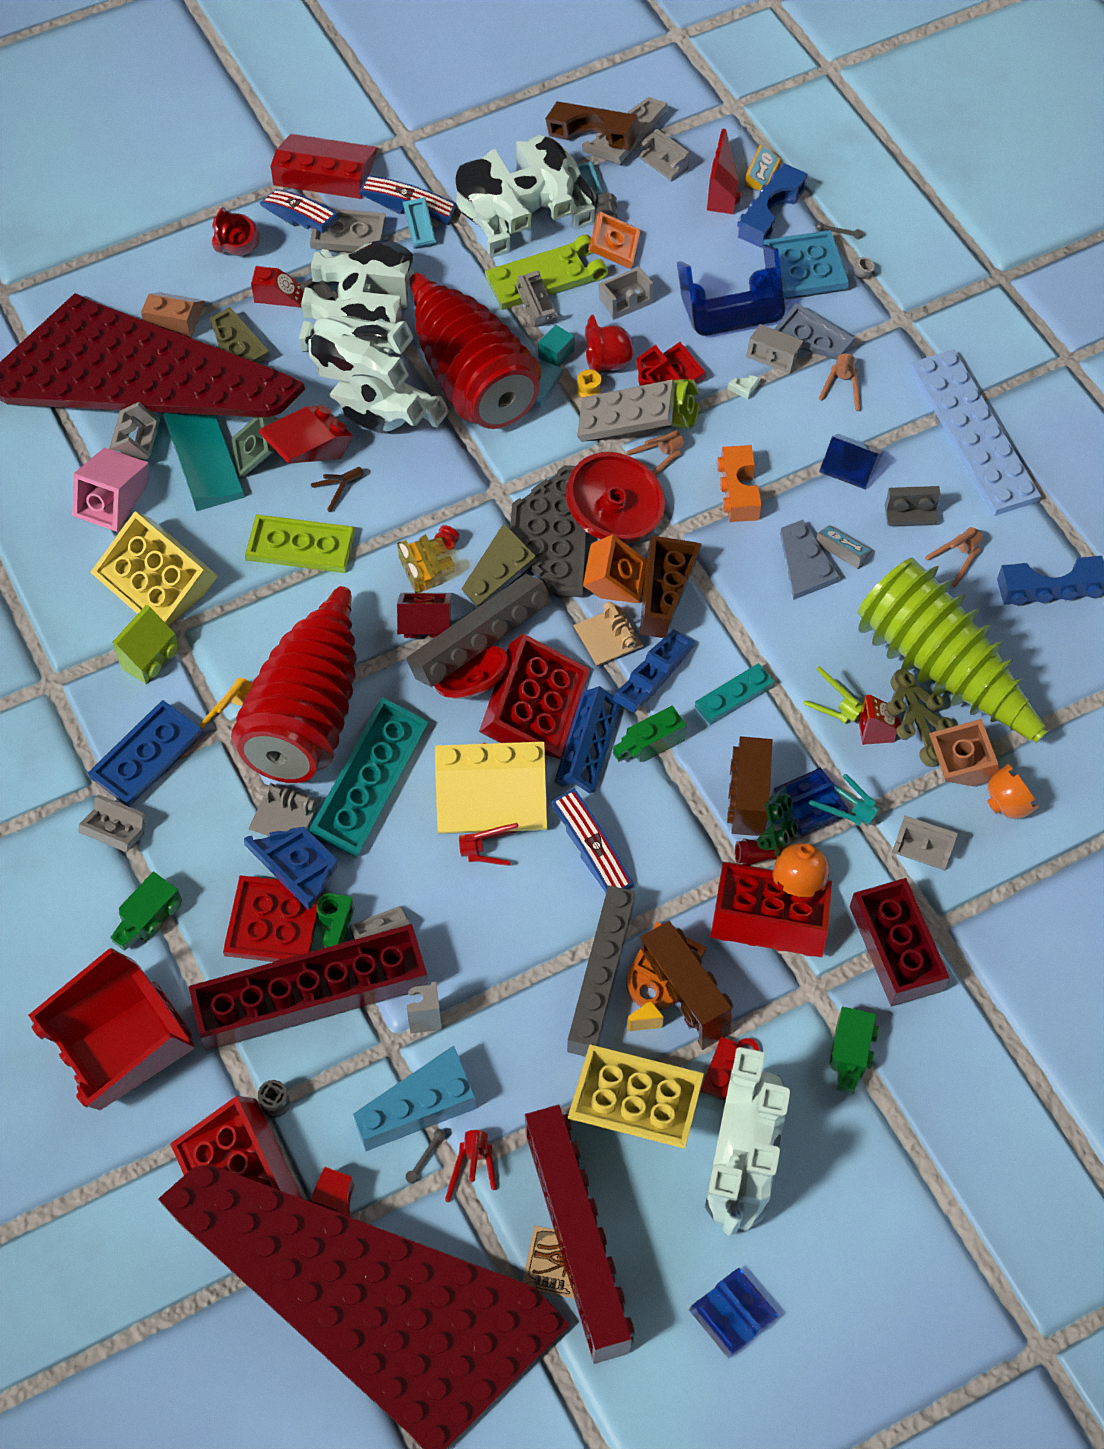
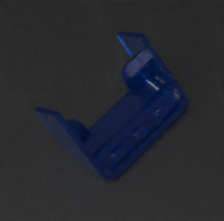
[677,244,785,336]

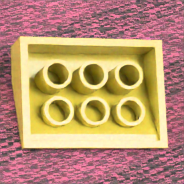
[90,511,218,626]
[435,742,547,834]
[568,1044,704,1149]

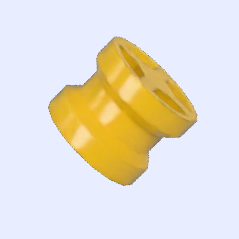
[577,369,601,398]

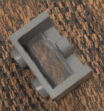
[598,267,654,320]
[109,402,160,460]

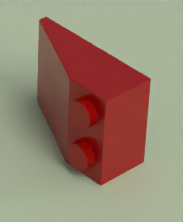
[259,405,353,464]

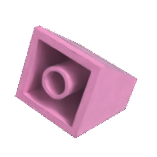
[72,447,149,532]

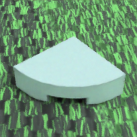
[727,376,761,399]

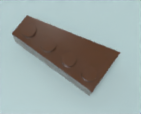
[639,535,702,638]
[640,920,733,1050]

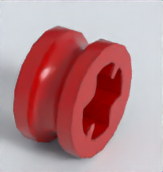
[434,525,460,550]

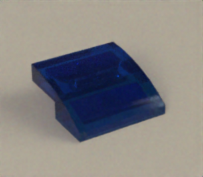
[773,767,849,837]
[689,1268,779,1359]

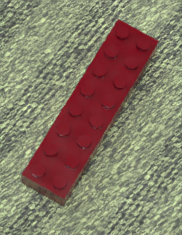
[188,924,428,1051]
[525,1104,635,1364]

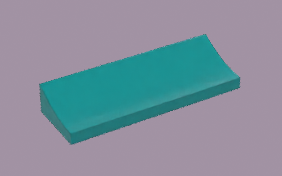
[162,412,244,512]
[308,697,428,857]

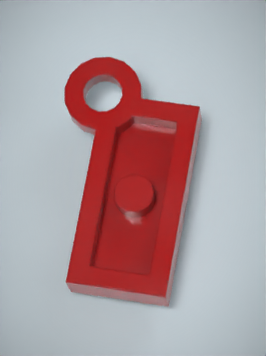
[700,1037,759,1101]

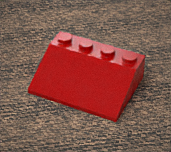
[270,134,378,199]
[479,633,590,759]
[710,862,832,958]
[170,1095,303,1199]

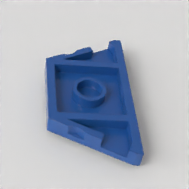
[244,827,338,910]

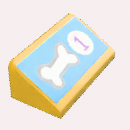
[745,144,780,191]

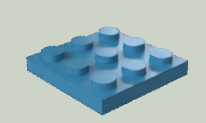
[763,230,849,299]

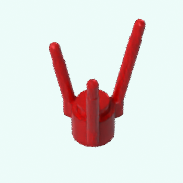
[459,823,519,866]
[445,1130,497,1202]

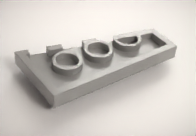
[582,97,668,164]

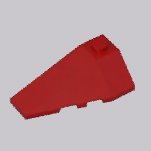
[707,129,742,215]

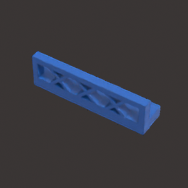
[554,686,621,794]

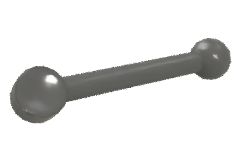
[815,222,863,239]
[405,1129,445,1184]

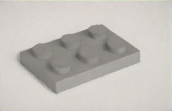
[310,209,386,252]

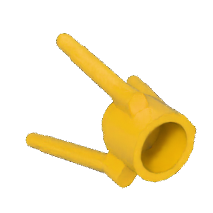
[198,678,252,729]

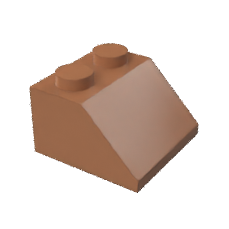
[141,292,205,338]
[929,719,999,787]

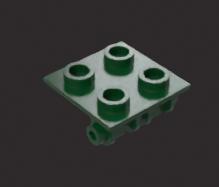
[757,787,798,856]

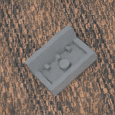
[79,795,145,853]

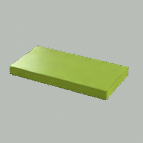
[245,514,355,573]

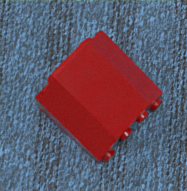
[28,948,195,1111]

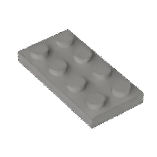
[577,380,676,442]

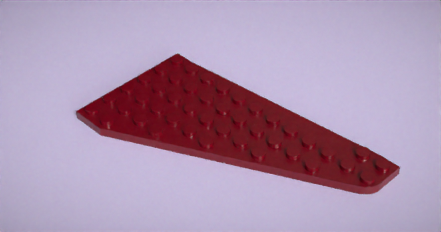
[0,293,305,417]
[158,1165,570,1449]

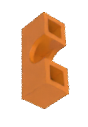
[717,445,762,522]

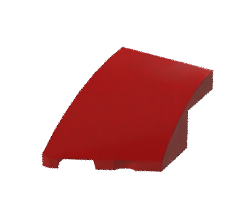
[636,342,707,386]

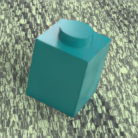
[538,324,575,367]

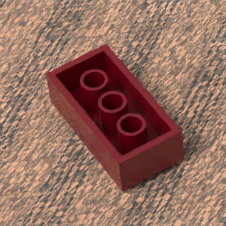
[849,878,950,1006]

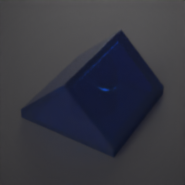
[819,434,884,489]

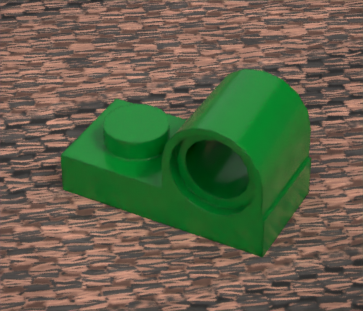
[316,893,355,947]

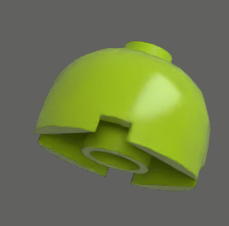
[670,379,699,428]

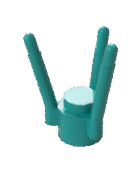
[809,774,880,826]

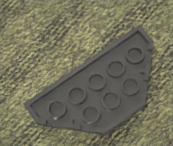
[510,465,586,597]

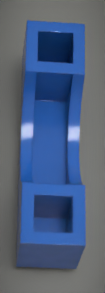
[737,163,808,248]
[997,555,1104,605]

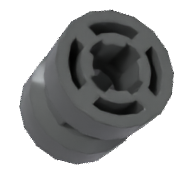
[594,192,618,219]
[258,1080,290,1118]

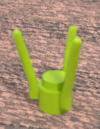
[803,666,863,724]

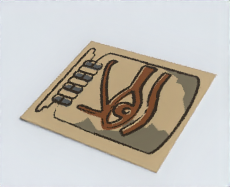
[522,1225,574,1299]

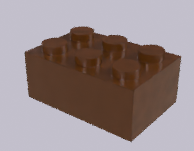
[727,736,773,836]

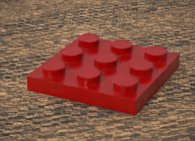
[223,875,323,962]

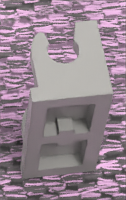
[639,129,690,181]
[516,271,558,327]
[746,324,804,374]
[892,816,958,871]
[406,982,442,1034]

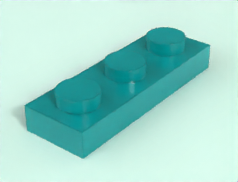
[695,663,775,725]

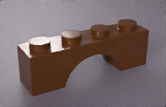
[545,101,641,150]

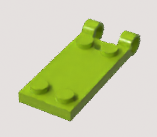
[485,234,608,310]

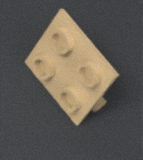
[573,602,643,666]

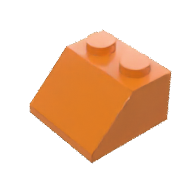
[583,535,646,603]

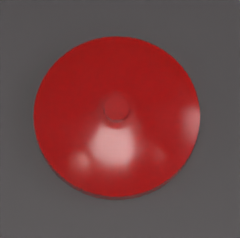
[566,452,665,544]

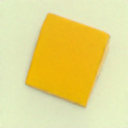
[627,1001,664,1031]

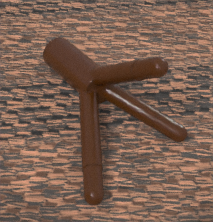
[311,467,364,512]

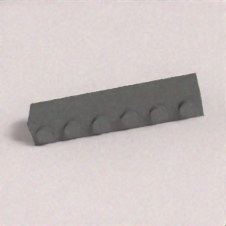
[406,574,552,687]
[567,885,636,1057]

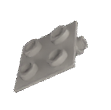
[248,783,320,837]

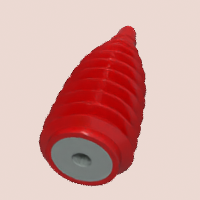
[409,273,541,429]
[231,586,357,783]

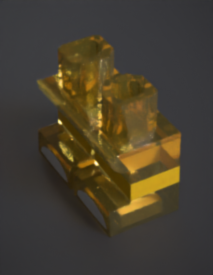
[397,534,455,593]

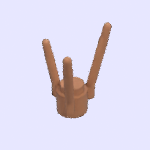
[819,353,860,411]
[626,430,684,476]
[925,527,983,587]

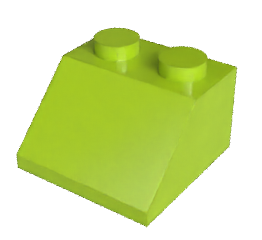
[112,605,179,684]

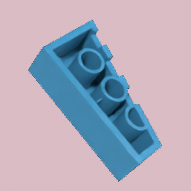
[353,1045,476,1152]

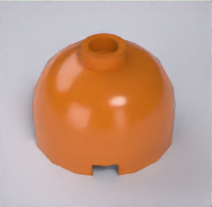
[987,764,1039,819]
[772,843,830,897]

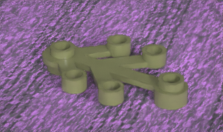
[887,669,954,767]

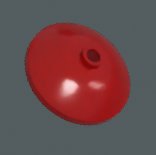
[434,645,509,699]

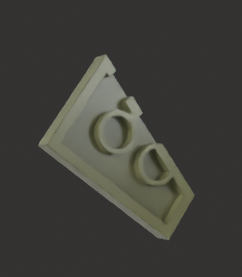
[210,307,270,364]
[461,523,537,608]

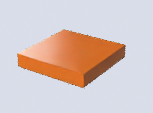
[588,211,641,269]

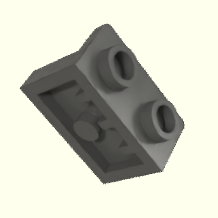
[884,486,940,526]

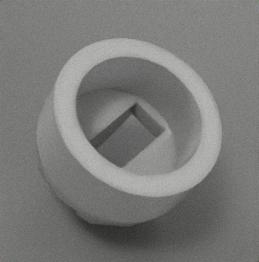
[854,257,874,278]

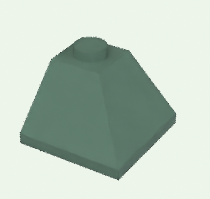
[231,416,279,479]

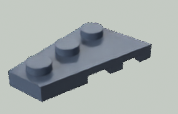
[774,303,855,359]
[780,520,839,600]

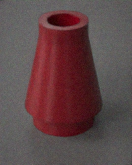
[734,838,777,866]

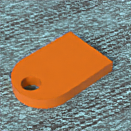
[626,922,706,1010]

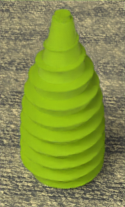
[857,557,1048,743]

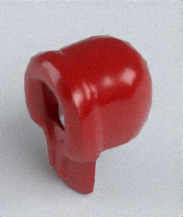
[212,207,260,256]
[585,314,634,373]

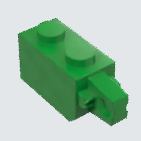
[613,705,687,762]
[110,871,182,951]
[829,1006,879,1094]

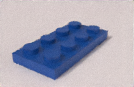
[88,700,203,807]

